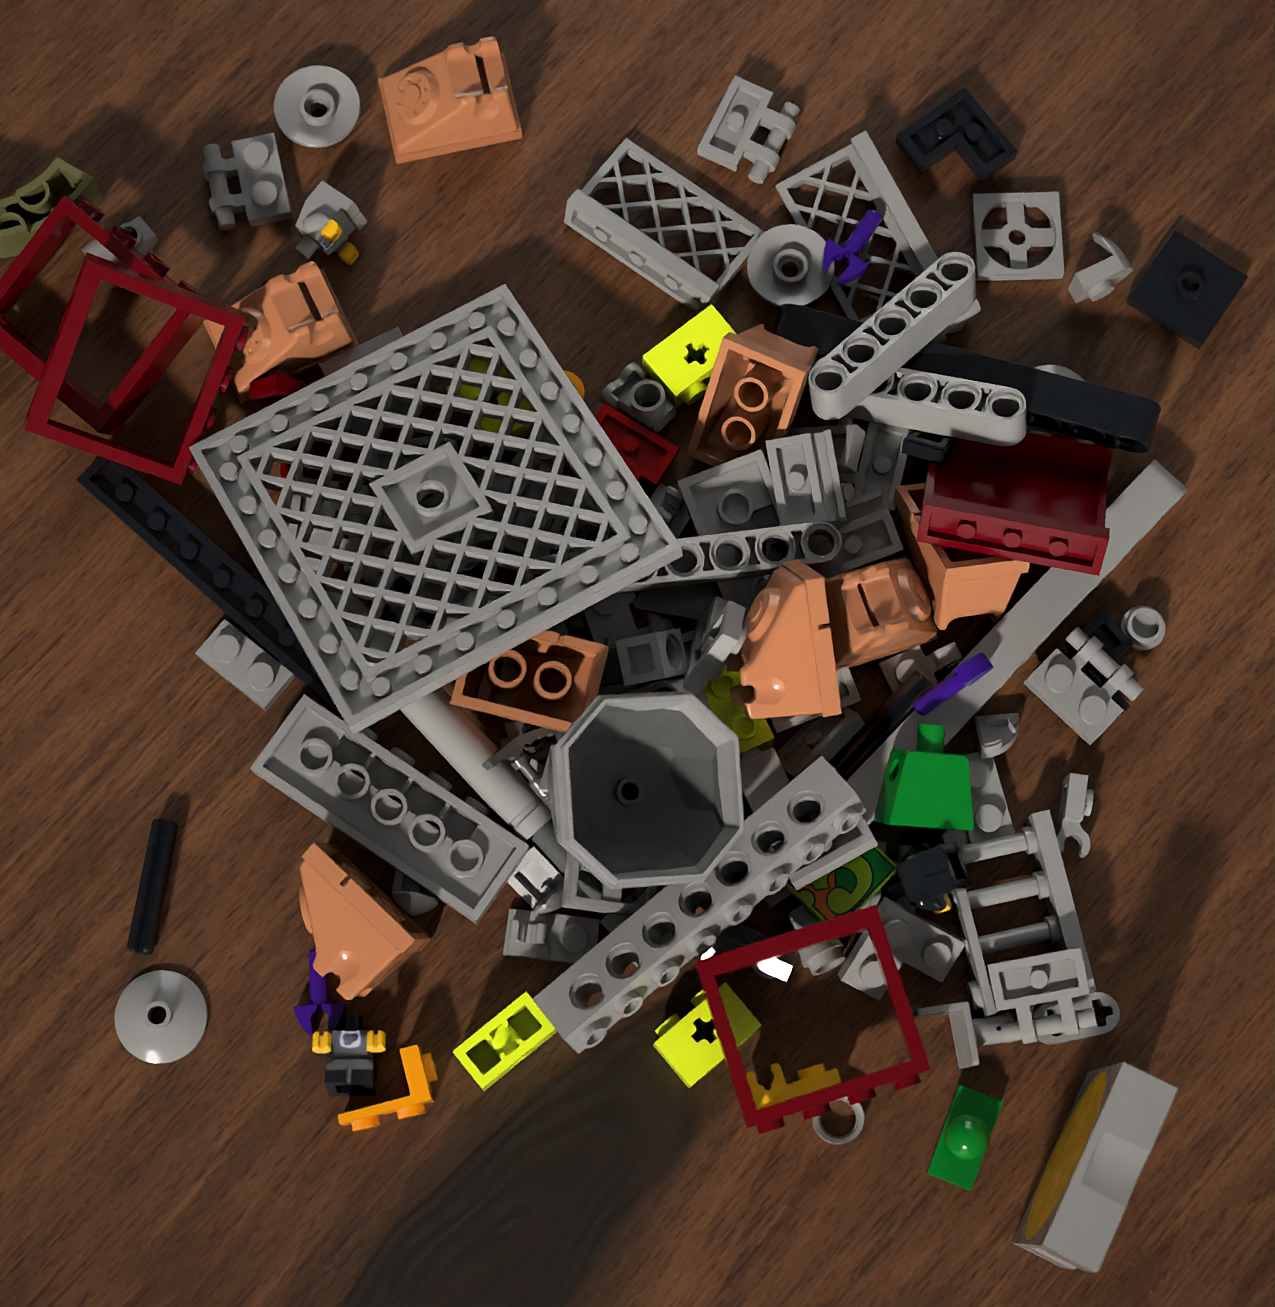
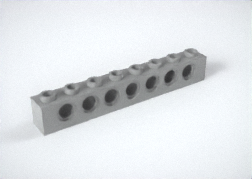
[532,756,866,1054]

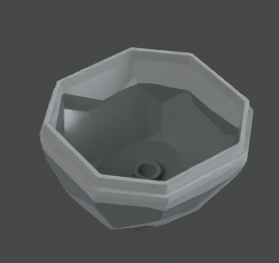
[547,691,745,889]

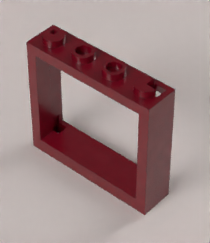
[0,196,205,436]
[25,252,249,485]
[695,905,931,1134]

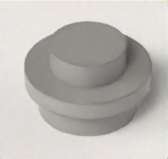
[1120,606,1166,651]

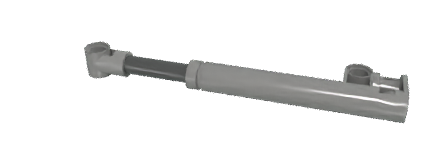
[326,577,674,967]

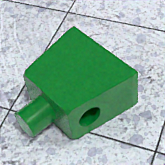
[874,723,973,831]

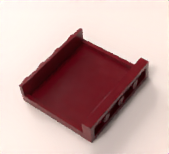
[916,429,1115,576]

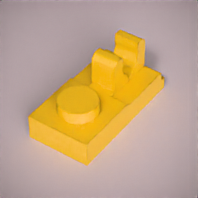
[746,1063,842,1109]

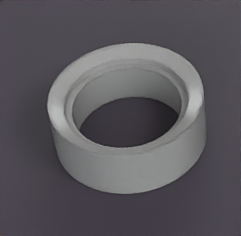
[812,1097,864,1144]

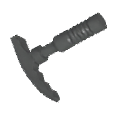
[482,727,559,811]

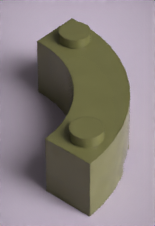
[0,157,104,258]

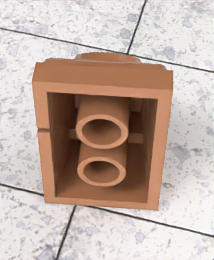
[378,36,522,164]
[203,261,359,403]
[686,324,818,472]
[893,483,1030,630]
[823,556,938,672]
[726,560,842,719]
[450,630,609,733]
[299,843,432,1000]

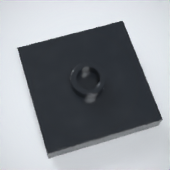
[1126,230,1248,349]

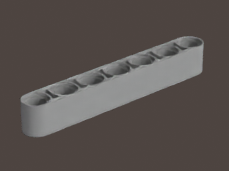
[527,521,842,595]

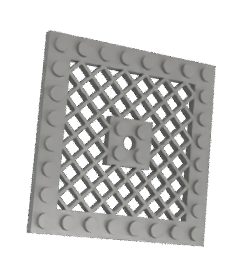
[189,284,683,735]

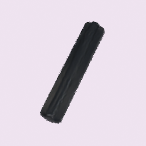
[829,671,933,781]
[127,819,178,955]

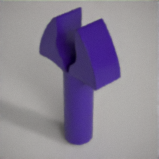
[821,210,882,285]
[913,652,994,716]
[293,948,346,1037]

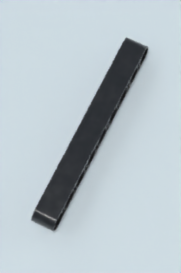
[772,304,1161,453]

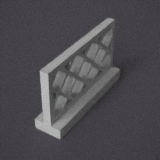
[775,131,938,322]
[564,138,764,314]

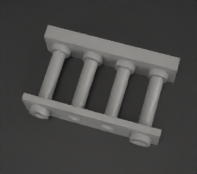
[937,810,1097,1017]

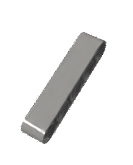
[808,252,976,420]
[812,357,1027,446]

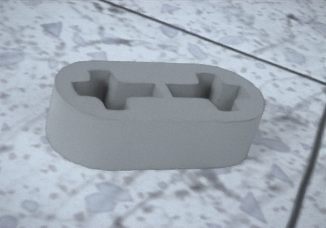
[1032,992,1120,1044]

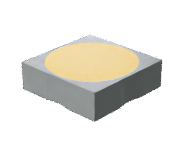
[1011,1062,1178,1273]

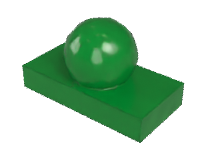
[926,1085,1003,1191]

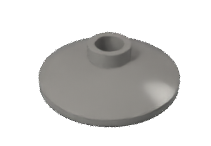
[274,65,361,148]
[747,224,834,307]
[114,970,208,1064]

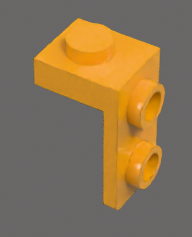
[337,1044,438,1132]

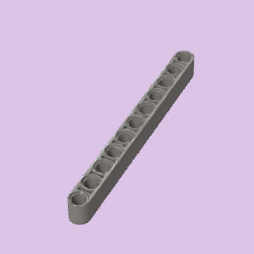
[846,460,1188,827]

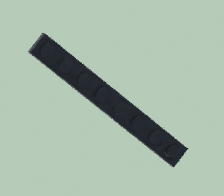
[76,456,341,716]

